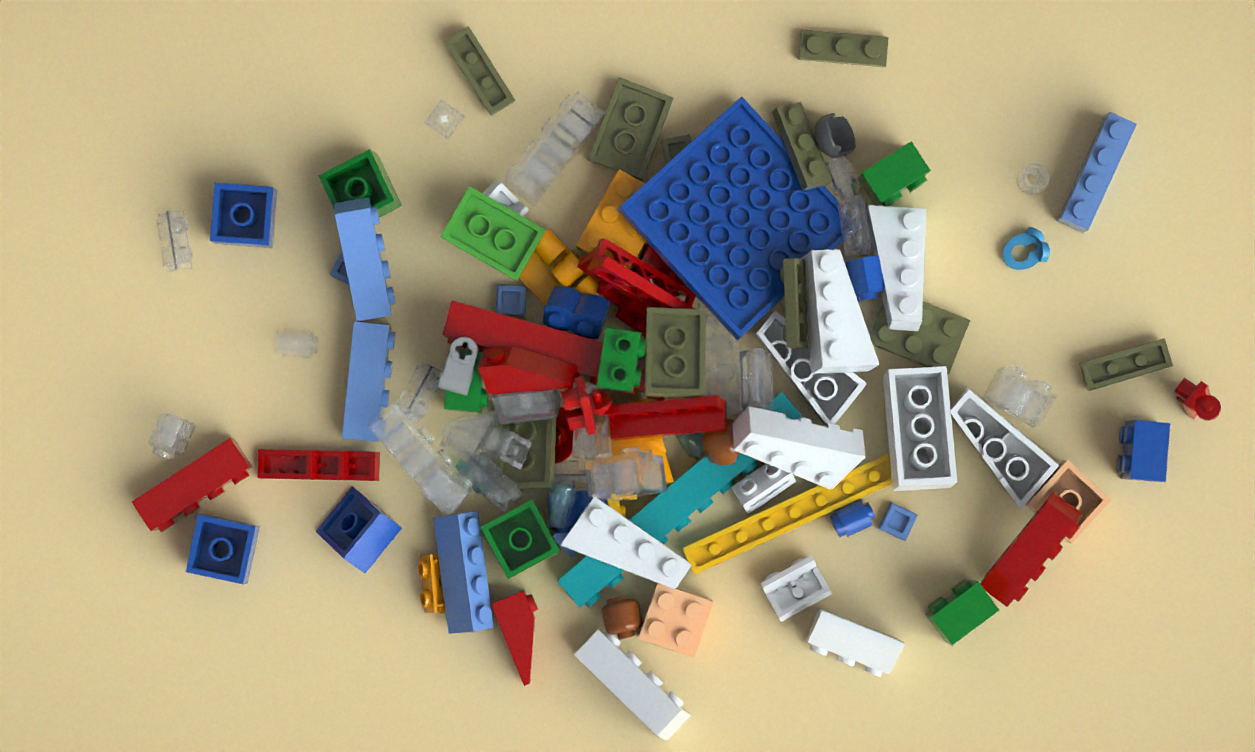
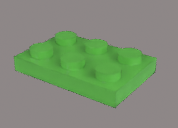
[440,186,546,281]

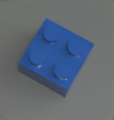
[210,183,277,248]
[1117,420,1171,482]
[186,514,260,584]

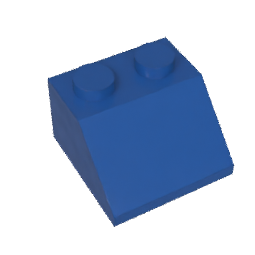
[316,486,402,573]

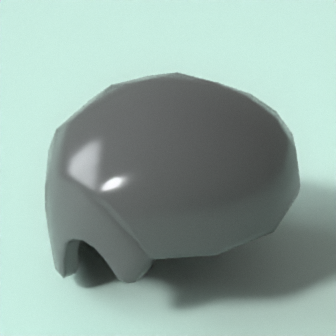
[814,113,856,158]

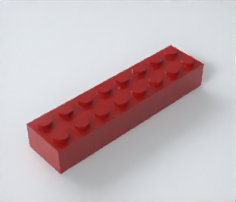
[442,301,671,401]

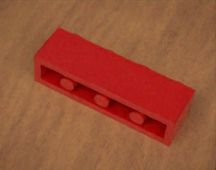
[132,438,253,533]
[980,492,1081,607]

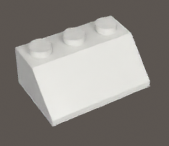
[806,608,905,677]

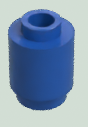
[830,499,875,538]

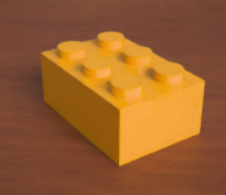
[576,169,646,270]

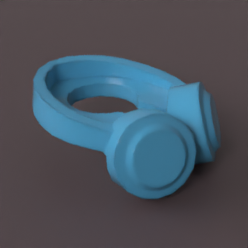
[1002,227,1050,270]

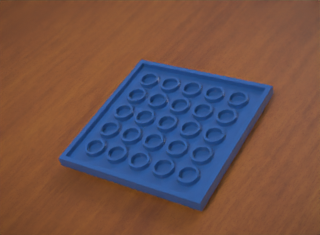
[617,97,860,340]

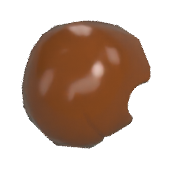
[702,418,740,466]

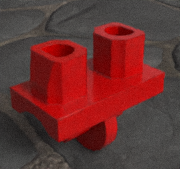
[560,376,611,435]
[1174,378,1221,421]

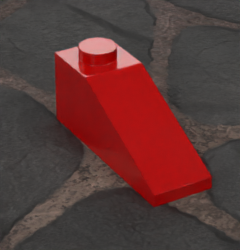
[478,346,578,395]
[491,590,538,686]

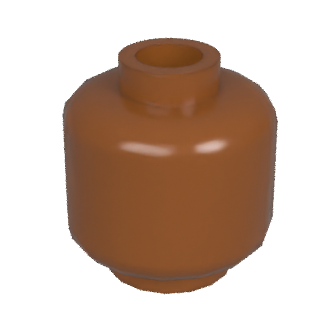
[601,595,643,640]

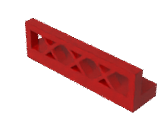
[588,238,696,309]
[603,395,728,441]

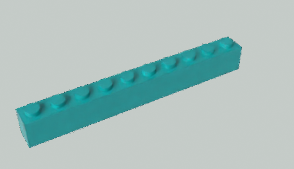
[557,392,804,608]

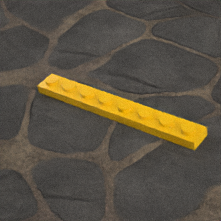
[682,453,892,575]

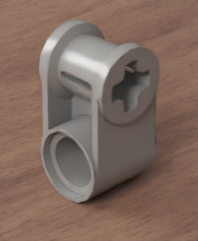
[438,337,478,396]

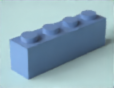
[1057,112,1137,233]
[334,197,396,322]
[342,322,396,442]
[433,511,494,634]

